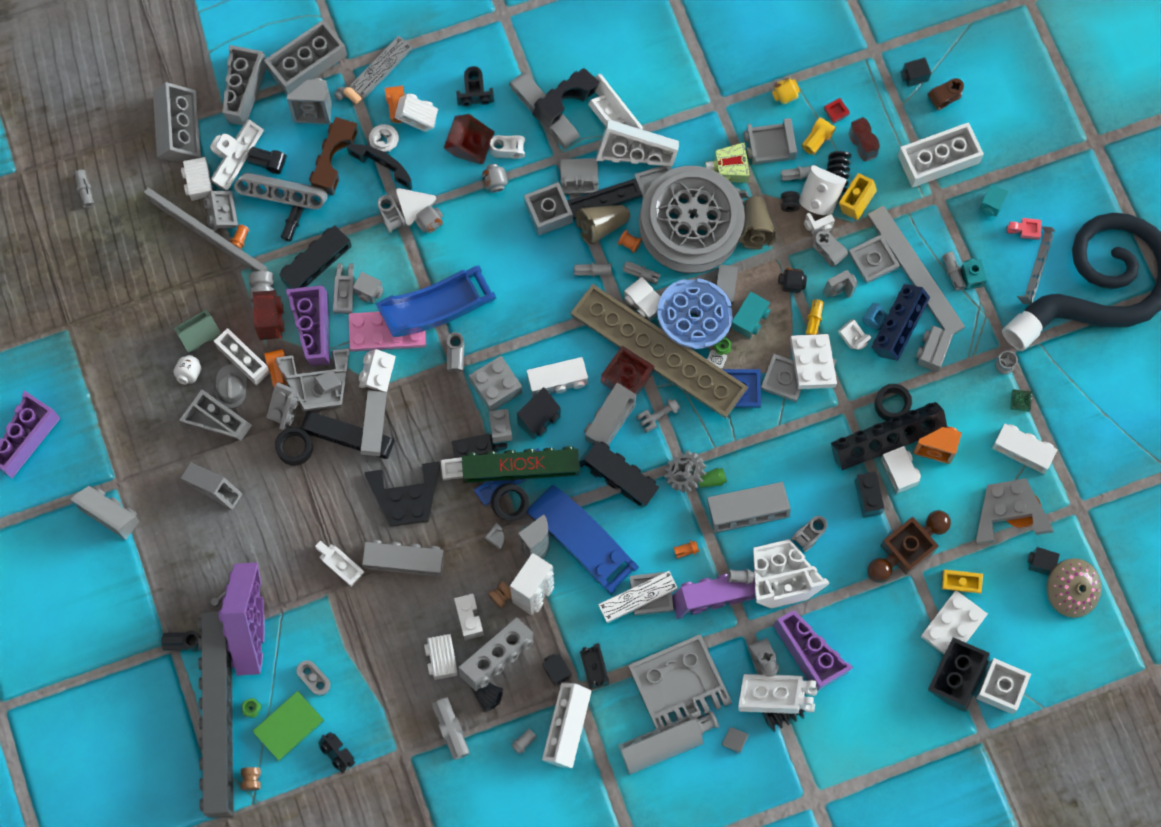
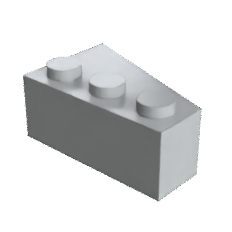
[584,383,636,445]
[179,389,252,441]

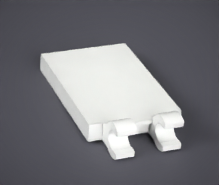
[738,674,817,714]

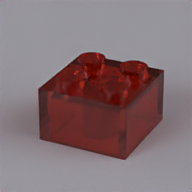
[253,290,285,340]
[601,345,654,397]

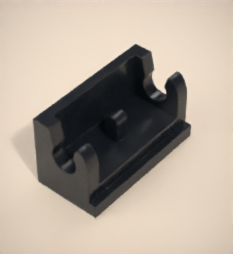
[580,643,609,690]

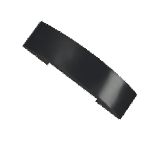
[347,144,413,190]

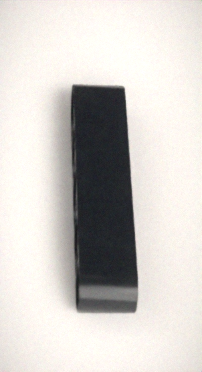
[300,411,395,459]

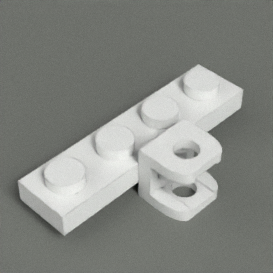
[210,119,264,191]

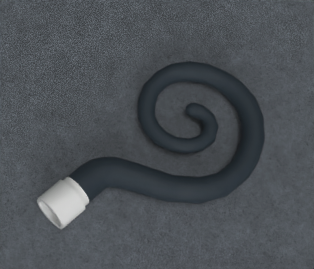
[1002,213,1161,351]

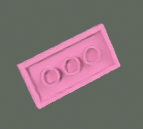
[349,312,426,352]

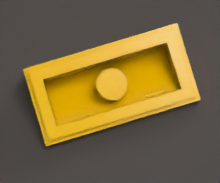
[942,569,983,593]

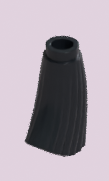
[470,682,503,712]

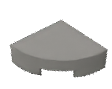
[485,523,504,551]

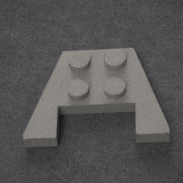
[275,348,350,412]
[976,478,1054,545]

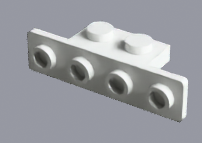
[588,74,643,130]

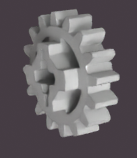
[664,450,706,493]

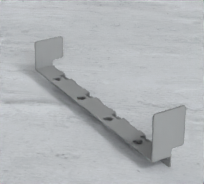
[1017,226,1055,305]

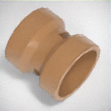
[488,581,512,609]
[240,767,261,790]

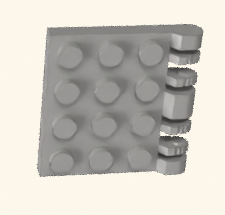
[628,634,732,729]

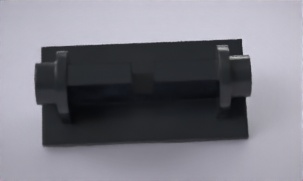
[318,732,356,774]

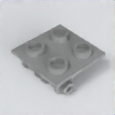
[561,158,598,194]

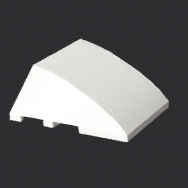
[753,539,829,608]

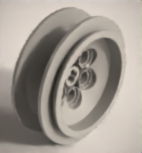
[639,166,745,273]

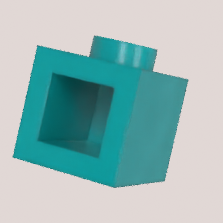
[979,184,1008,217]
[961,259,987,290]

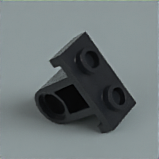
[456,66,494,106]

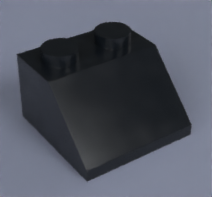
[517,387,561,440]

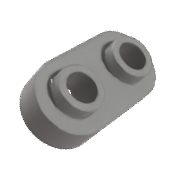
[297,660,331,696]

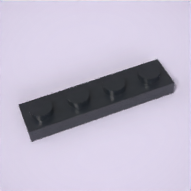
[567,178,642,220]

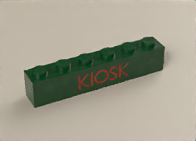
[462,446,580,483]

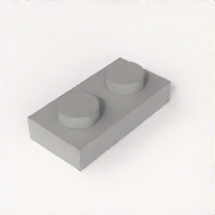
[489,409,512,443]

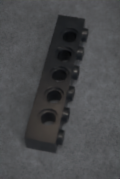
[831,402,947,470]

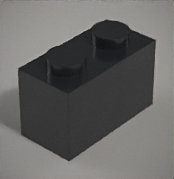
[855,472,885,518]

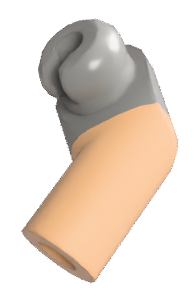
[334,87,362,104]

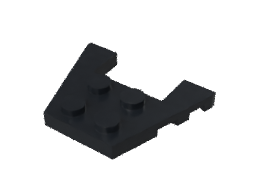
[365,462,440,527]

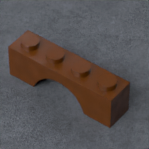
[309,117,358,196]

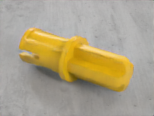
[806,299,824,335]

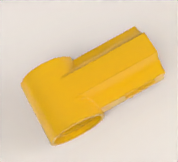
[801,117,836,155]

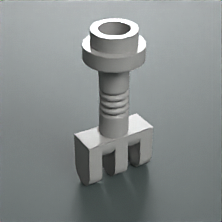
[636,399,680,433]

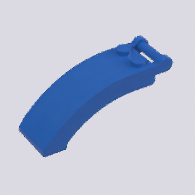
[376,265,497,337]
[526,485,639,595]

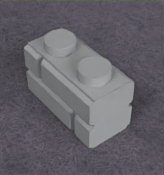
[916,326,954,372]

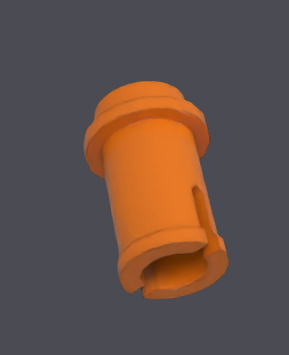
[230,225,249,249]
[673,540,699,559]

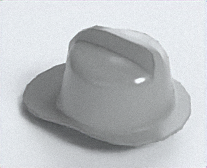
[216,364,247,408]

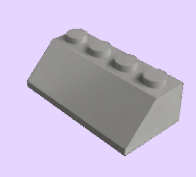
[153,82,201,162]

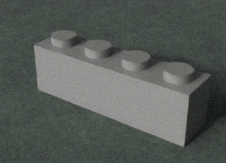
[362,540,444,577]

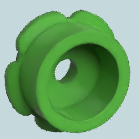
[713,337,732,355]
[241,698,261,718]

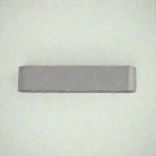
[509,72,580,148]
[234,173,328,209]

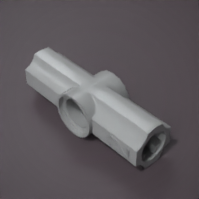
[432,698,470,760]

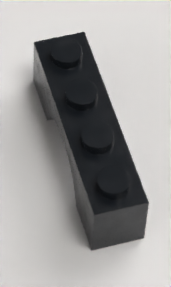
[532,68,600,128]

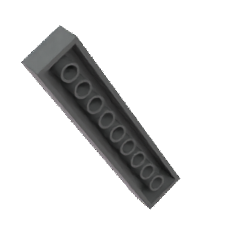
[198,612,234,818]

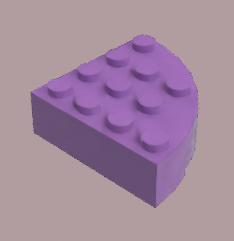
[219,562,265,676]

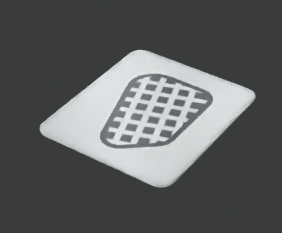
[707,350,727,369]

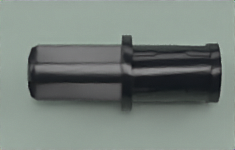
[280,205,303,242]

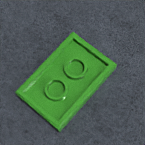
[253,691,324,761]

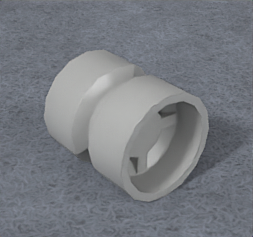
[249,271,275,304]

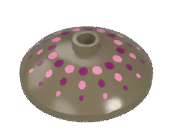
[1046,558,1101,618]

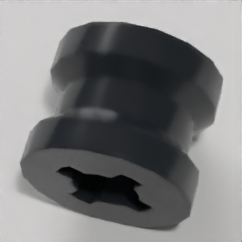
[781,191,800,212]

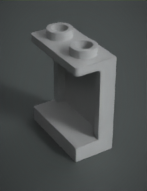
[743,118,797,165]

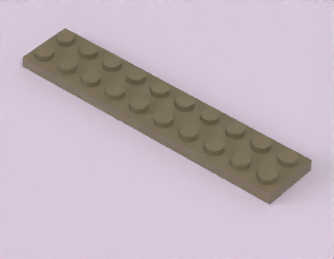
[571,284,748,419]

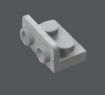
[204,191,238,232]
[823,270,857,298]
[266,383,299,430]

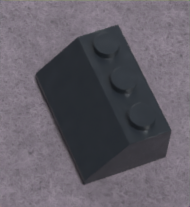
[928,637,990,712]

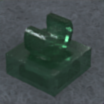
[1010,389,1032,412]

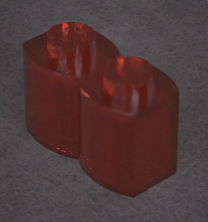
[849,117,880,162]

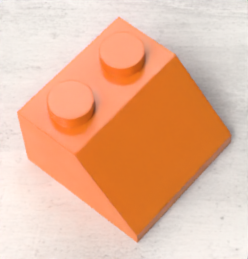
[913,427,962,464]

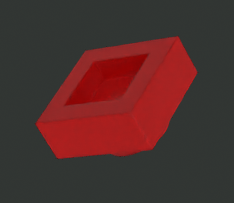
[824,98,850,124]

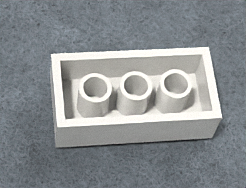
[898,122,984,188]
[510,553,555,615]

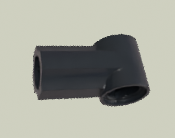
[247,147,287,174]
[161,631,202,652]

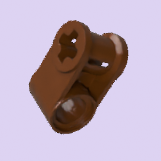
[927,78,964,110]

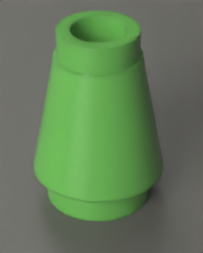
[698,467,727,488]

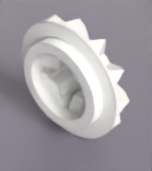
[369,124,399,152]

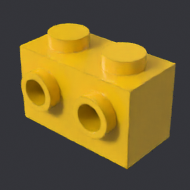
[839,173,877,220]

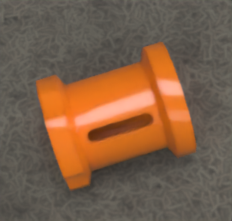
[618,230,642,253]

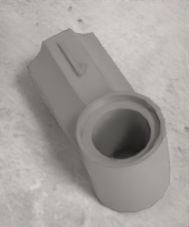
[447,332,465,373]

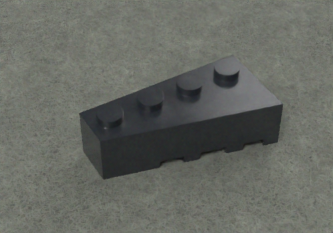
[579,441,659,508]

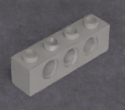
[459,618,533,691]

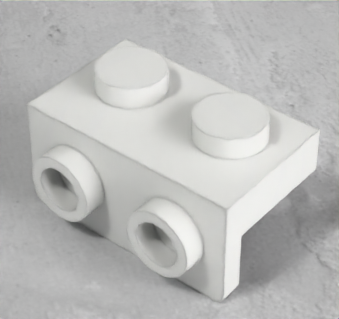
[359,349,396,392]

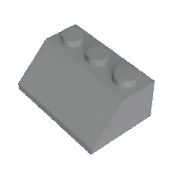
[287,78,332,124]
[71,486,139,540]

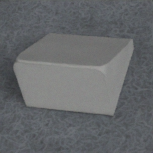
[315,371,342,395]
[722,727,749,754]

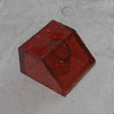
[443,114,495,164]

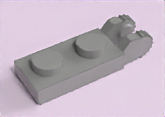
[333,263,354,314]

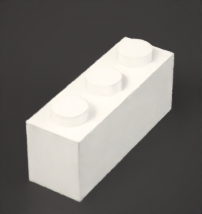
[214,328,270,386]
[527,357,588,397]
[992,424,1058,474]

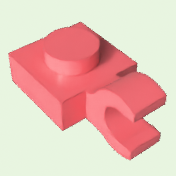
[1007,218,1041,240]

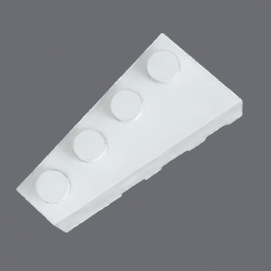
[596,119,679,166]

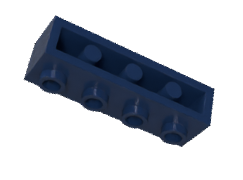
[872,284,930,361]

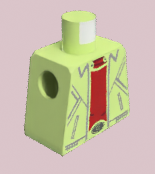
[705,143,750,183]

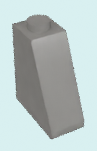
[181,462,242,510]

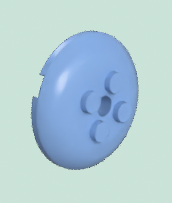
[657,278,733,349]

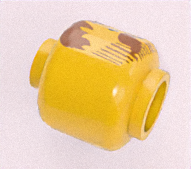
[772,77,800,104]

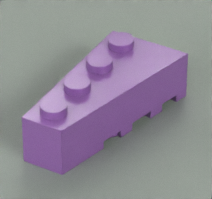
[285,285,330,366]
[0,390,60,478]
[672,570,756,620]
[773,610,853,691]

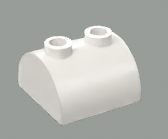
[799,165,847,215]

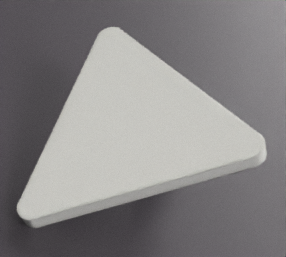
[396,188,436,226]

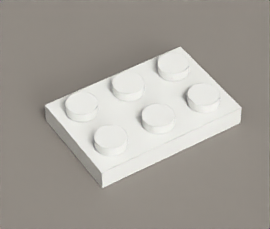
[790,334,837,389]
[921,591,988,655]

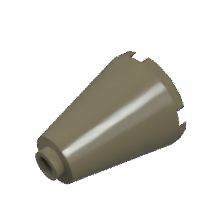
[739,196,776,250]
[576,205,630,245]

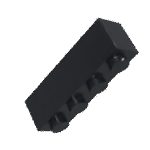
[279,225,352,289]

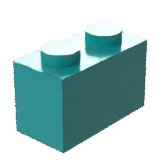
[731,291,771,339]

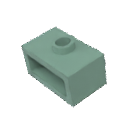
[173,309,221,353]

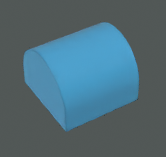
[862,303,888,330]

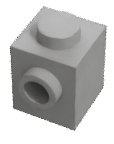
[353,272,384,303]

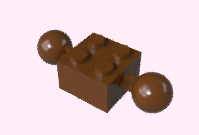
[867,510,951,583]

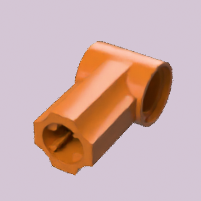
[385,85,404,123]
[264,349,288,387]

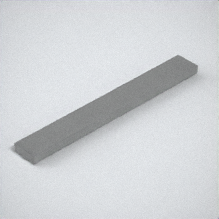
[144,187,269,272]
[867,205,965,334]

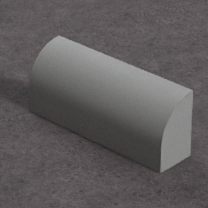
[707,482,791,533]
[518,515,549,560]
[618,715,703,775]

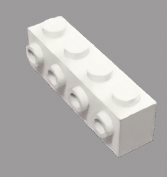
[542,683,591,768]

